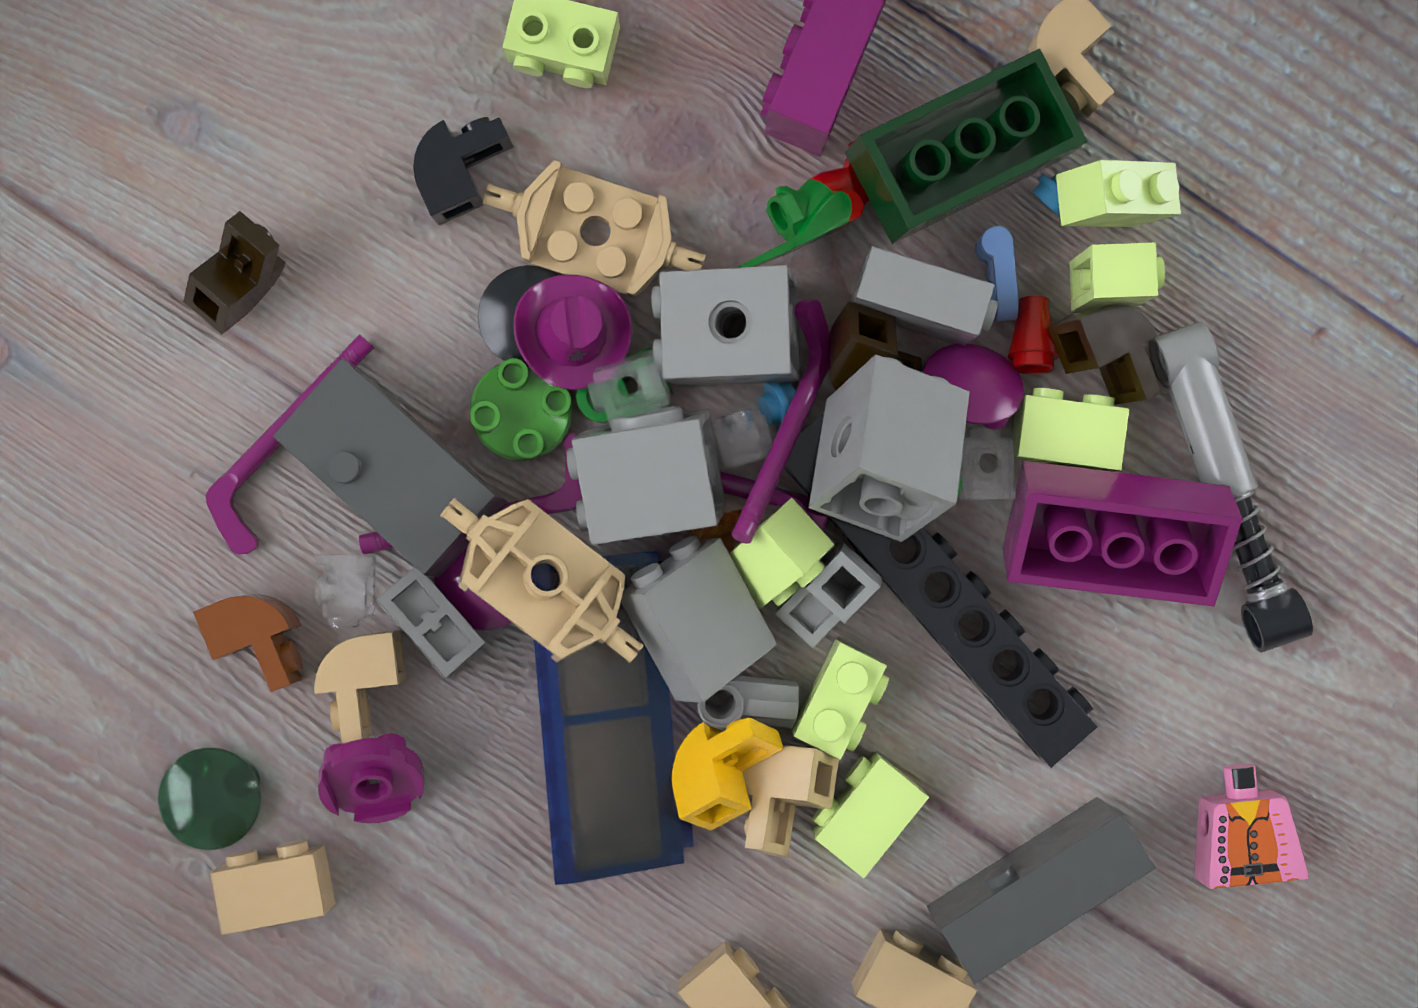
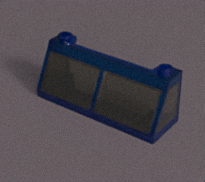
[531,551,694,885]

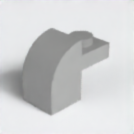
[775,542,882,648]

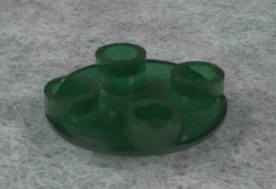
[158,747,261,850]

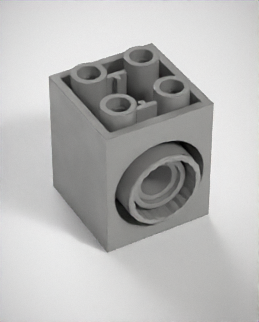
[651,265,801,387]
[809,354,970,542]
[567,406,726,545]

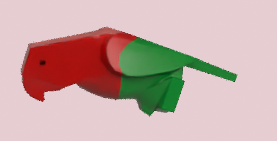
[738,140,869,268]

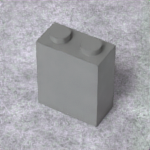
[851,246,998,346]
[621,536,777,703]

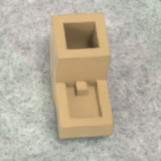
[1028,0,1115,118]
[314,630,407,744]
[742,746,839,857]

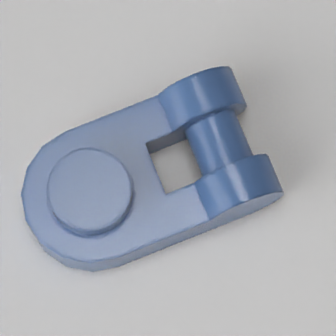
[975,226,1018,322]

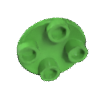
[470,358,572,461]

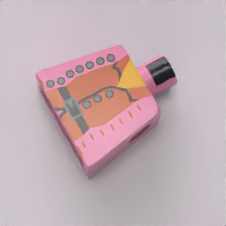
[1194,763,1308,889]

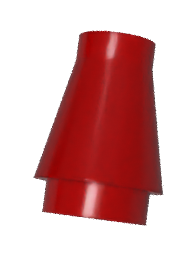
[1008,296,1059,374]

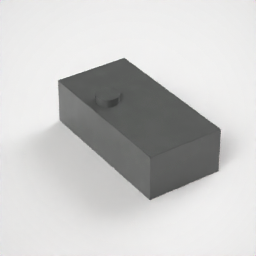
[273,358,507,578]
[927,797,1156,984]

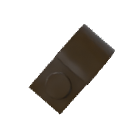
[183,211,286,335]
[829,301,922,391]
[1047,304,1162,405]

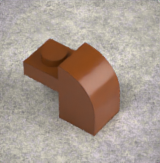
[193,594,303,692]

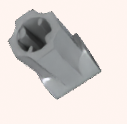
[696,676,799,729]

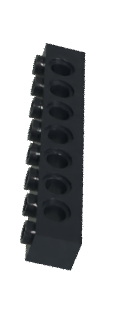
[784,414,1098,768]

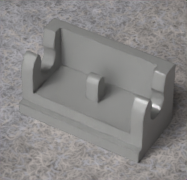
[377,567,485,680]

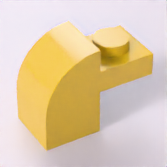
[672,717,783,831]

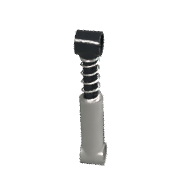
[1149,322,1313,653]

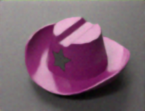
[513,275,632,390]

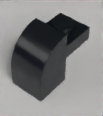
[413,117,514,225]

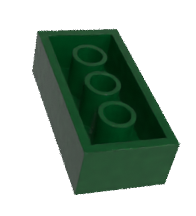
[845,48,1088,244]

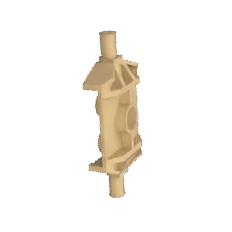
[483,160,706,298]
[440,498,643,663]

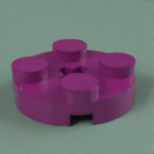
[318,733,424,823]

